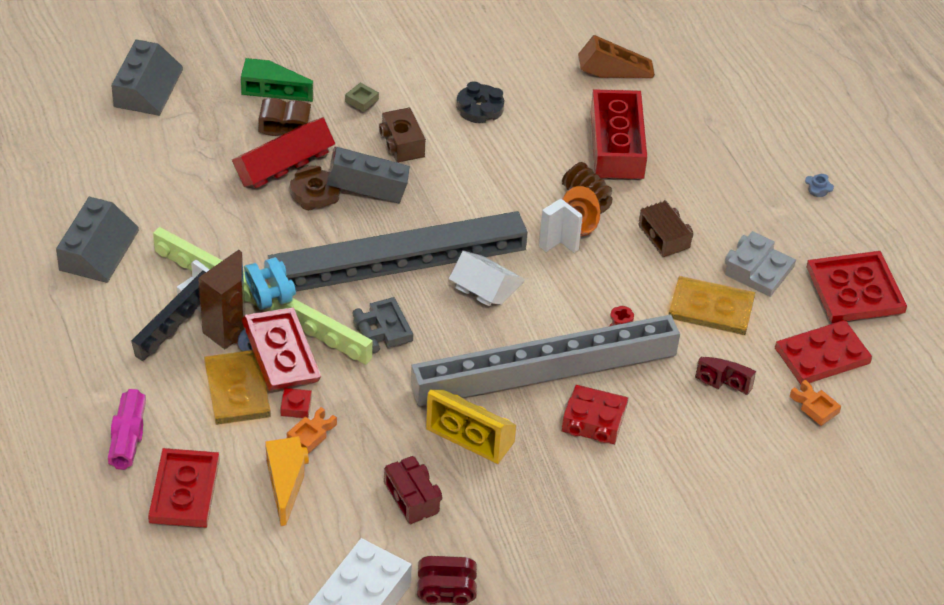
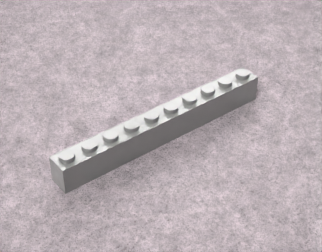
[411,315,680,406]

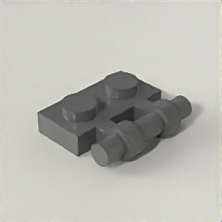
[352,297,413,353]

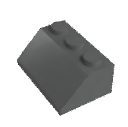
[111,39,183,116]
[327,147,410,204]
[56,196,139,283]

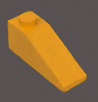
[265,436,309,526]

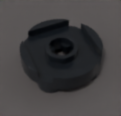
[456,81,505,123]

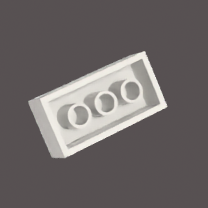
[309,538,412,605]

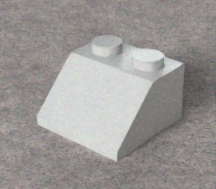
[449,251,525,306]

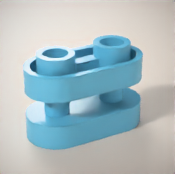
[244,257,296,310]

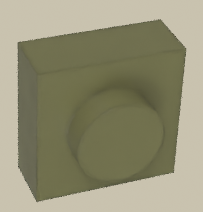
[345,82,379,112]

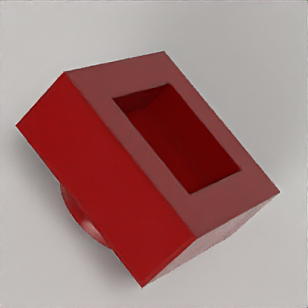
[281,388,312,418]

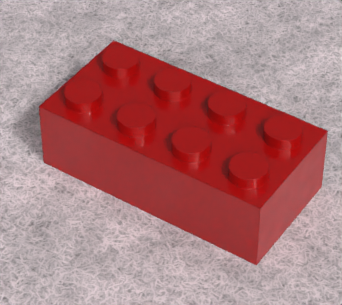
[590,89,647,179]

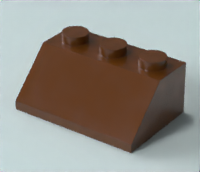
[198,249,245,350]

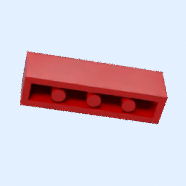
[231,117,336,188]

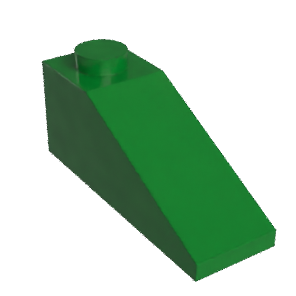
[241,58,314,102]

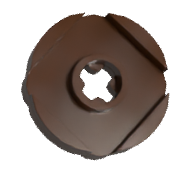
[290,166,341,211]

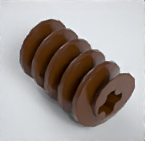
[562,162,613,214]

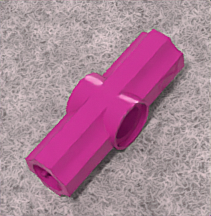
[108,389,146,470]

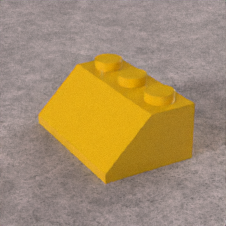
[426,390,516,464]

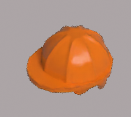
[562,186,600,237]

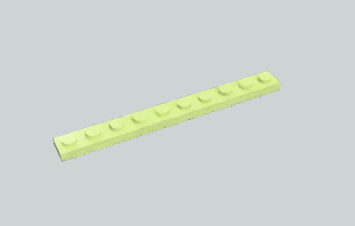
[153,227,373,365]

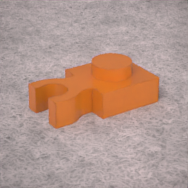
[789,380,841,426]
[286,407,337,454]

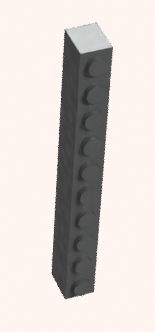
[268,211,528,292]

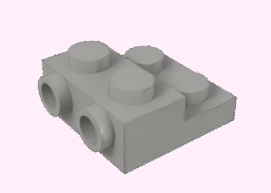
[725,231,796,297]

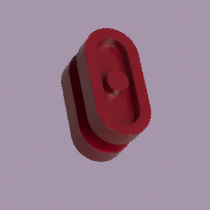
[417,556,477,605]

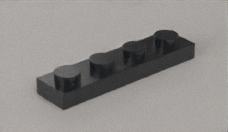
[131,270,206,361]

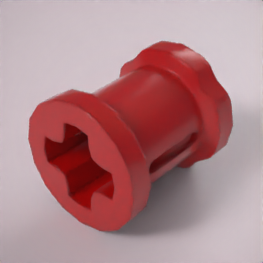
[610,306,634,326]

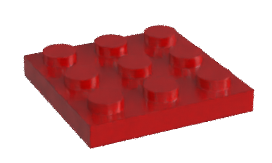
[806,251,907,323]

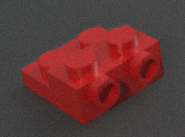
[561,385,629,445]

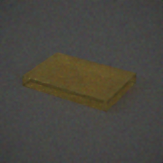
[669,276,756,336]
[204,350,271,425]

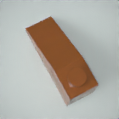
[578,35,655,78]

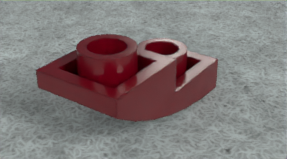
[695,357,756,395]

